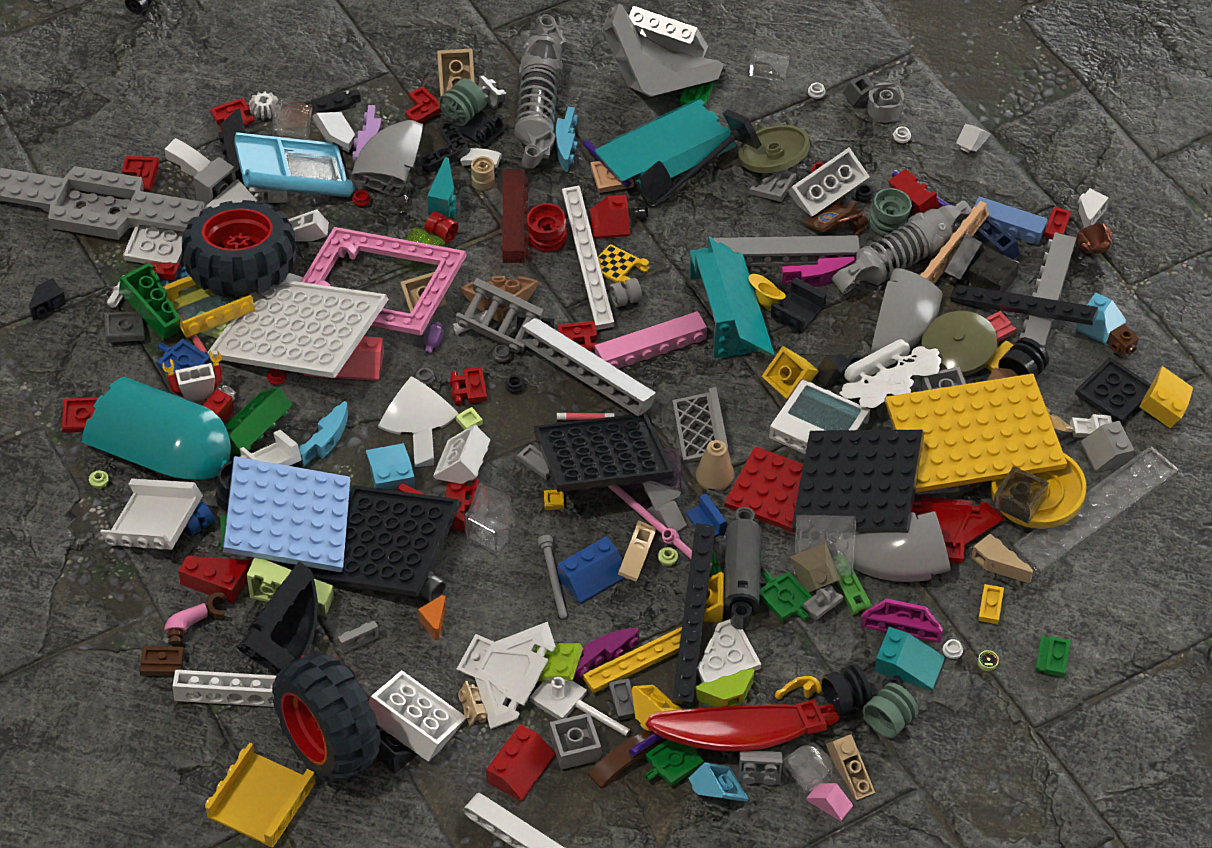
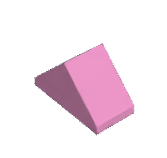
[806,783,853,821]

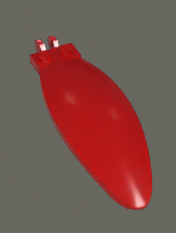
[645,699,840,751]

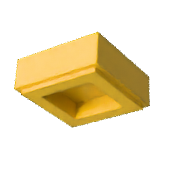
[544,490,564,510]

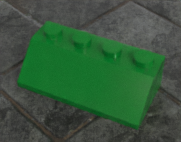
[225,387,293,455]

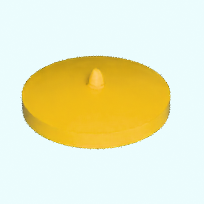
[991,453,1086,529]

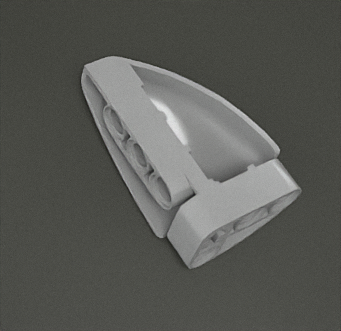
[351,120,423,196]
[871,268,943,354]
[840,511,951,582]

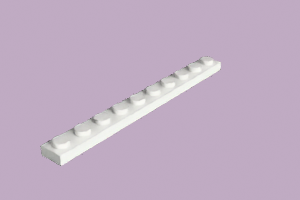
[562,186,614,330]

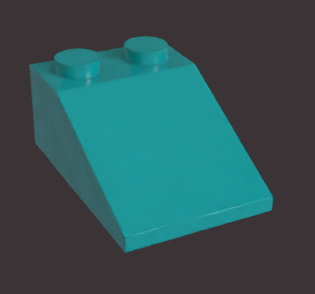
[427,157,457,220]
[874,627,945,691]

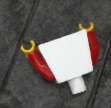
[162,350,222,405]

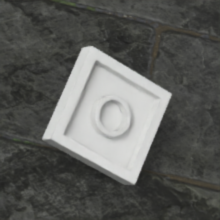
[529,677,587,720]

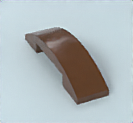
[588,731,665,789]

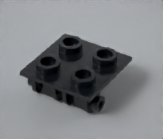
[459,111,508,147]

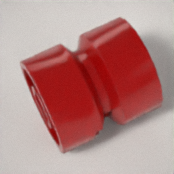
[424,211,459,244]

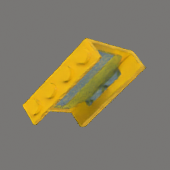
[162,276,255,338]

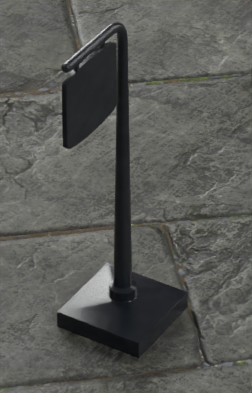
[635,109,762,207]

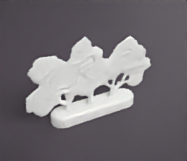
[839,339,941,408]

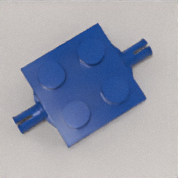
[157,339,211,373]

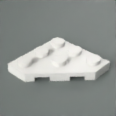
[697,619,761,683]

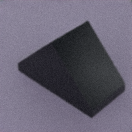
[814,354,851,389]

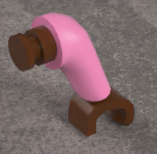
[164,592,227,646]

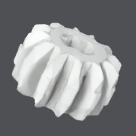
[249,91,279,120]

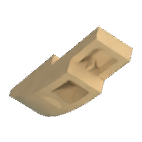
[618,520,656,582]

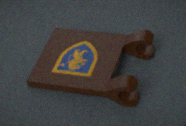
[802,197,862,232]

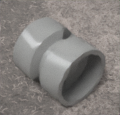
[610,278,642,308]

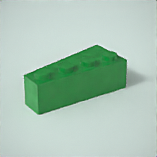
[119,262,180,341]

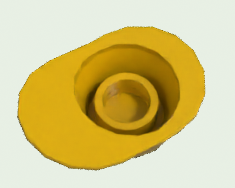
[748,274,786,311]

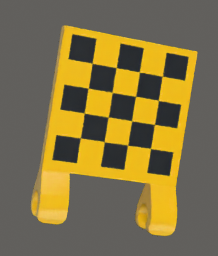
[598,244,649,284]

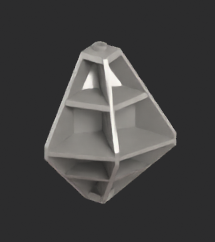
[602,3,724,97]

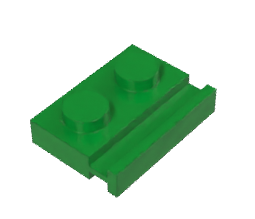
[679,81,713,107]
[1035,634,1071,677]

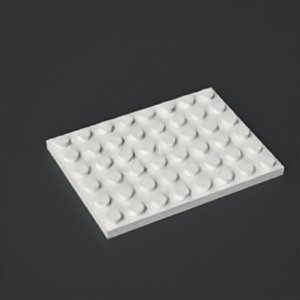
[207,280,388,378]

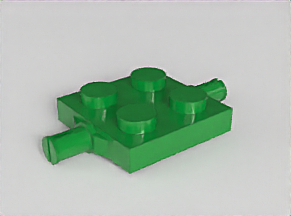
[760,570,813,622]
[644,739,704,787]

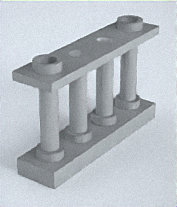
[456,278,543,353]

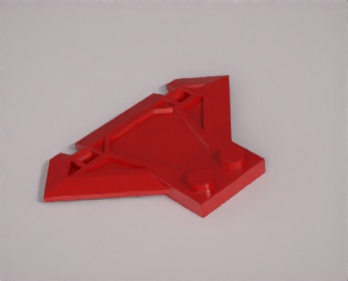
[912,496,1004,564]

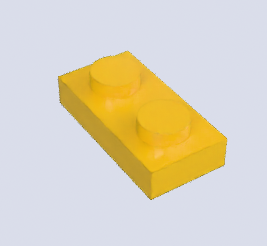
[978,584,1004,624]

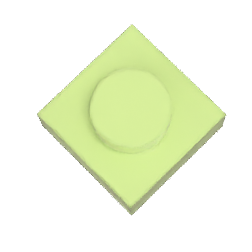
[456,407,483,430]

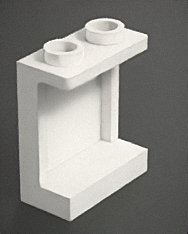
[240,430,302,466]

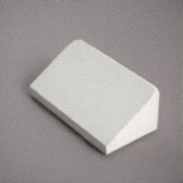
[413,428,434,467]

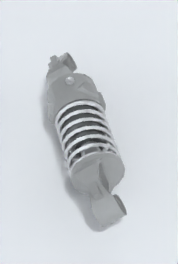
[832,201,972,294]

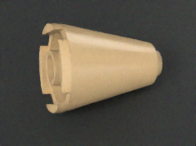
[696,440,735,491]

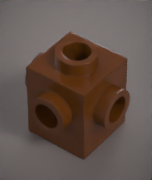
[1106,324,1139,358]

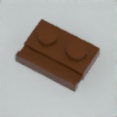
[139,646,184,676]

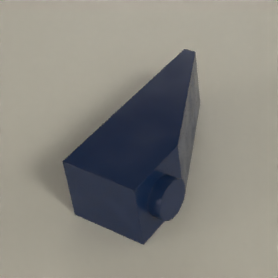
[976,217,1020,265]

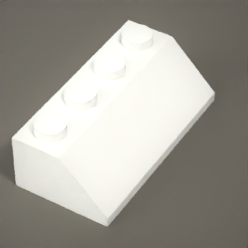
[787,148,870,217]

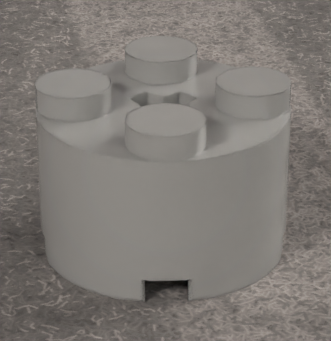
[867,82,904,123]

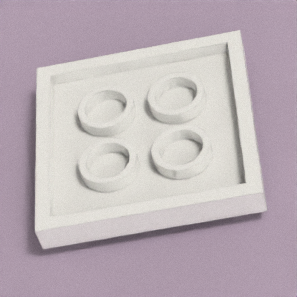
[123,225,184,264]

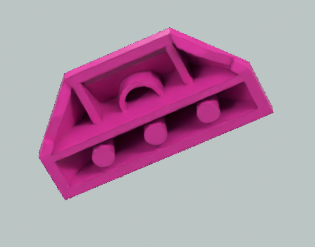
[861,599,943,643]

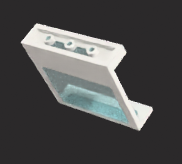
[769,379,870,454]

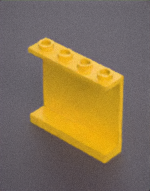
[205,742,316,848]

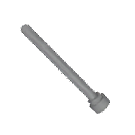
[537,535,567,619]

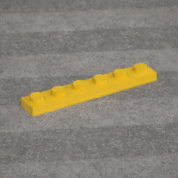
[583,627,682,694]

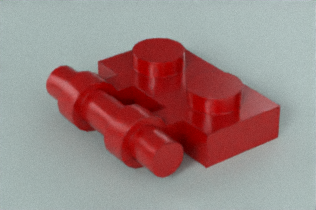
[210,98,255,131]
[557,321,598,352]
[449,367,487,405]
[446,479,482,515]

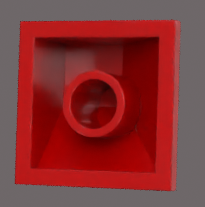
[590,195,630,239]

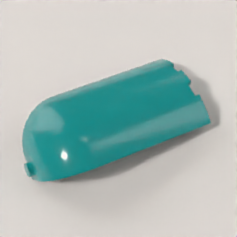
[82,377,231,479]

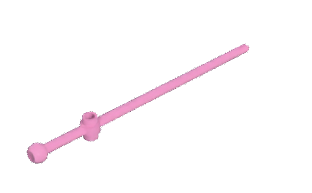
[608,485,712,570]

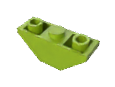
[695,668,754,707]

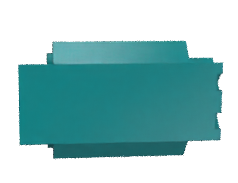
[689,236,775,359]

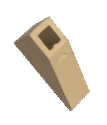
[972,534,1033,583]
[826,734,875,800]

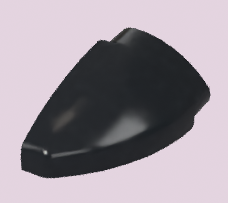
[237,561,318,674]

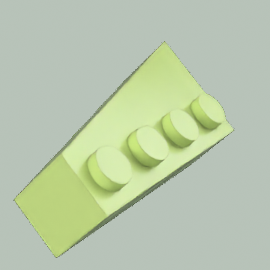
[247,558,334,616]

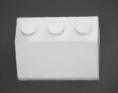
[433,425,490,484]

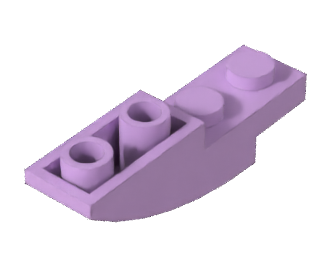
[353,105,382,162]

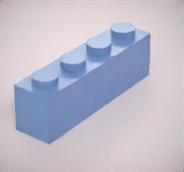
[974,196,1048,246]

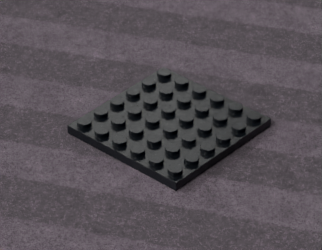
[534,413,673,492]
[791,429,924,533]
[311,485,461,597]

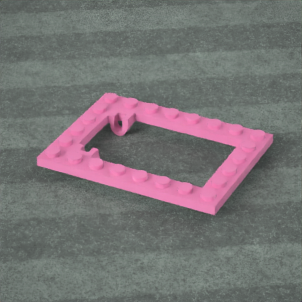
[301,227,467,335]

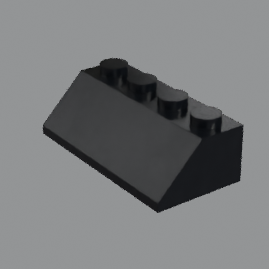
[218,109,246,186]

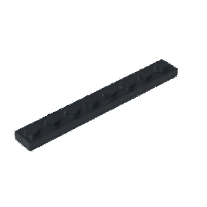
[950,284,1099,326]

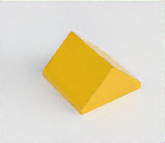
[703,572,724,623]

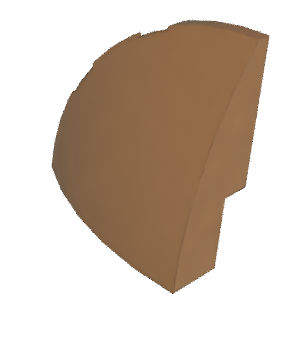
[460,276,539,323]

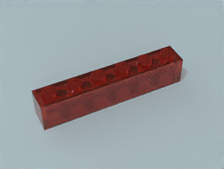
[502,169,528,263]

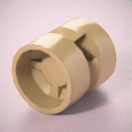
[471,156,495,190]

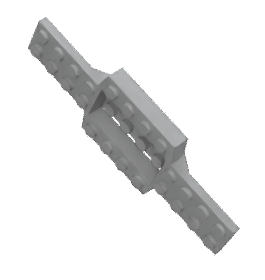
[0,166,205,240]

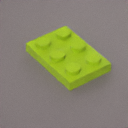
[534,643,583,681]

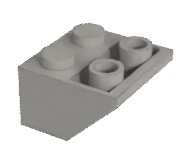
[738,750,782,785]

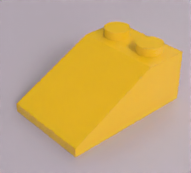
[1139,366,1193,428]

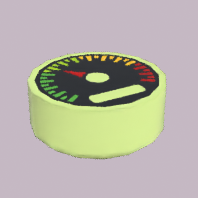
[978,650,999,671]

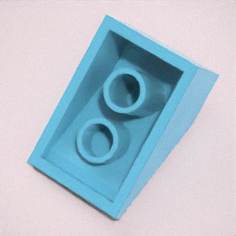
[366,443,415,491]

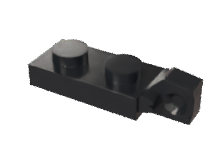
[311,90,361,114]

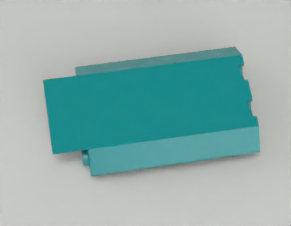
[595,99,736,190]

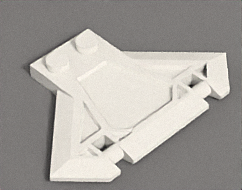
[457,622,556,729]

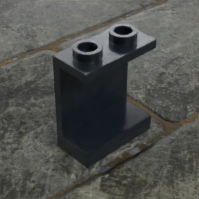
[771,277,827,333]

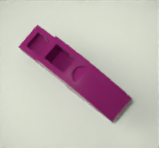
[572,627,639,683]

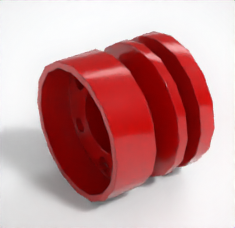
[527,203,567,253]

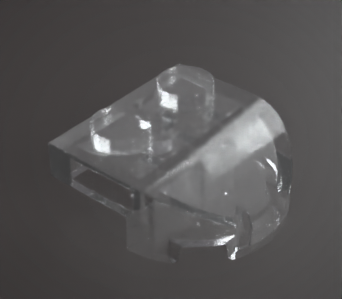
[782,745,833,794]

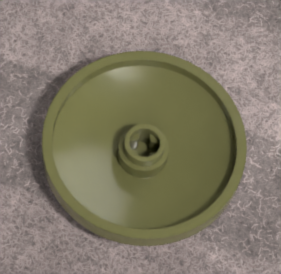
[739,125,810,173]
[922,311,997,376]

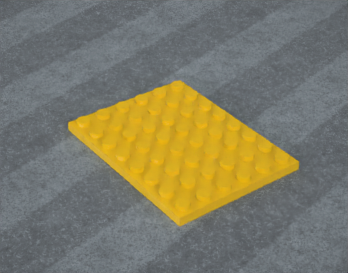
[885,374,1067,493]

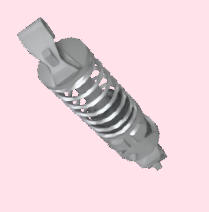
[514,15,566,168]

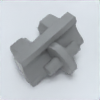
[478,76,506,109]
[803,584,843,621]

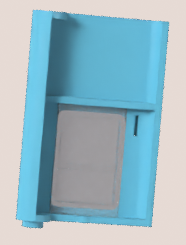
[234,132,355,197]

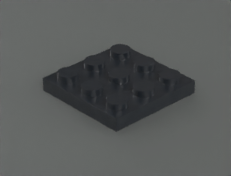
[1075,357,1151,424]

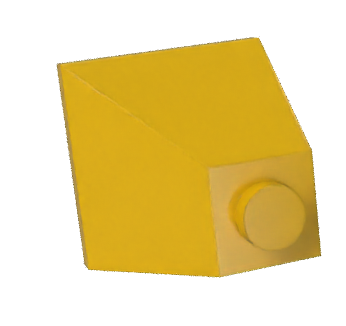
[761,346,819,399]
[631,685,683,731]

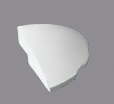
[378,376,459,435]

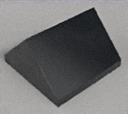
[376,728,418,773]

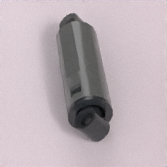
[723,507,762,630]

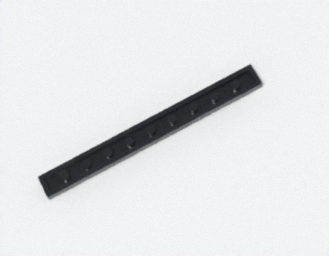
[672,523,716,706]

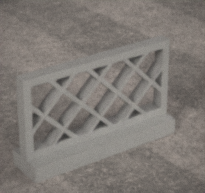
[672,387,730,464]

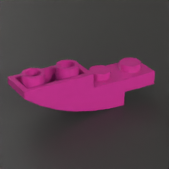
[781,257,855,287]

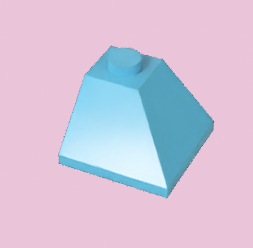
[1076,293,1126,346]
[688,762,749,802]

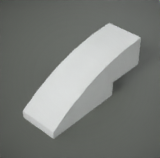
[165,138,210,177]

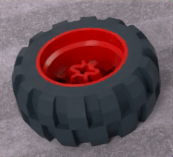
[182,200,297,297]
[272,653,381,781]

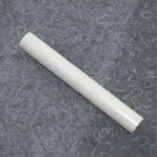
[575,700,631,737]

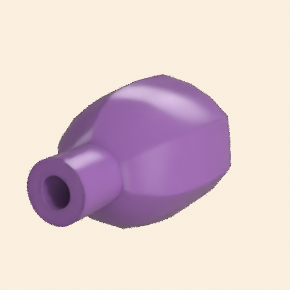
[423,322,444,355]

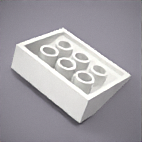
[368,670,467,762]

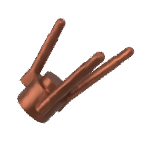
[821,212,868,236]

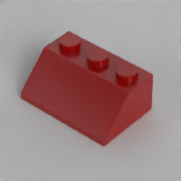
[486,724,555,801]

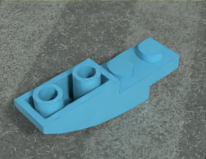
[556,107,578,172]
[298,401,348,467]

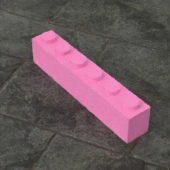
[595,311,707,369]

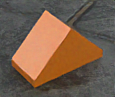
[418,595,446,640]

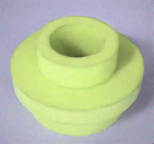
[89,470,109,489]
[658,547,678,566]

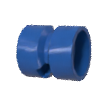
[184,502,215,537]

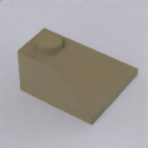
[790,542,841,592]

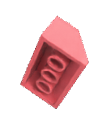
[304,336,384,381]

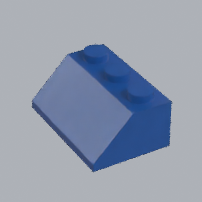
[557,536,625,604]

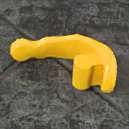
[775,676,822,700]

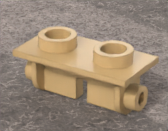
[458,681,487,726]

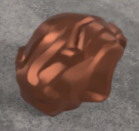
[1076,223,1113,254]

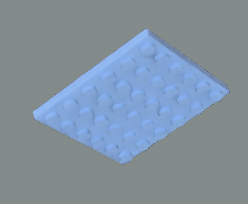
[223,456,350,572]

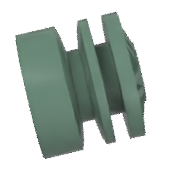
[439,78,486,126]
[869,188,912,236]
[863,683,919,738]

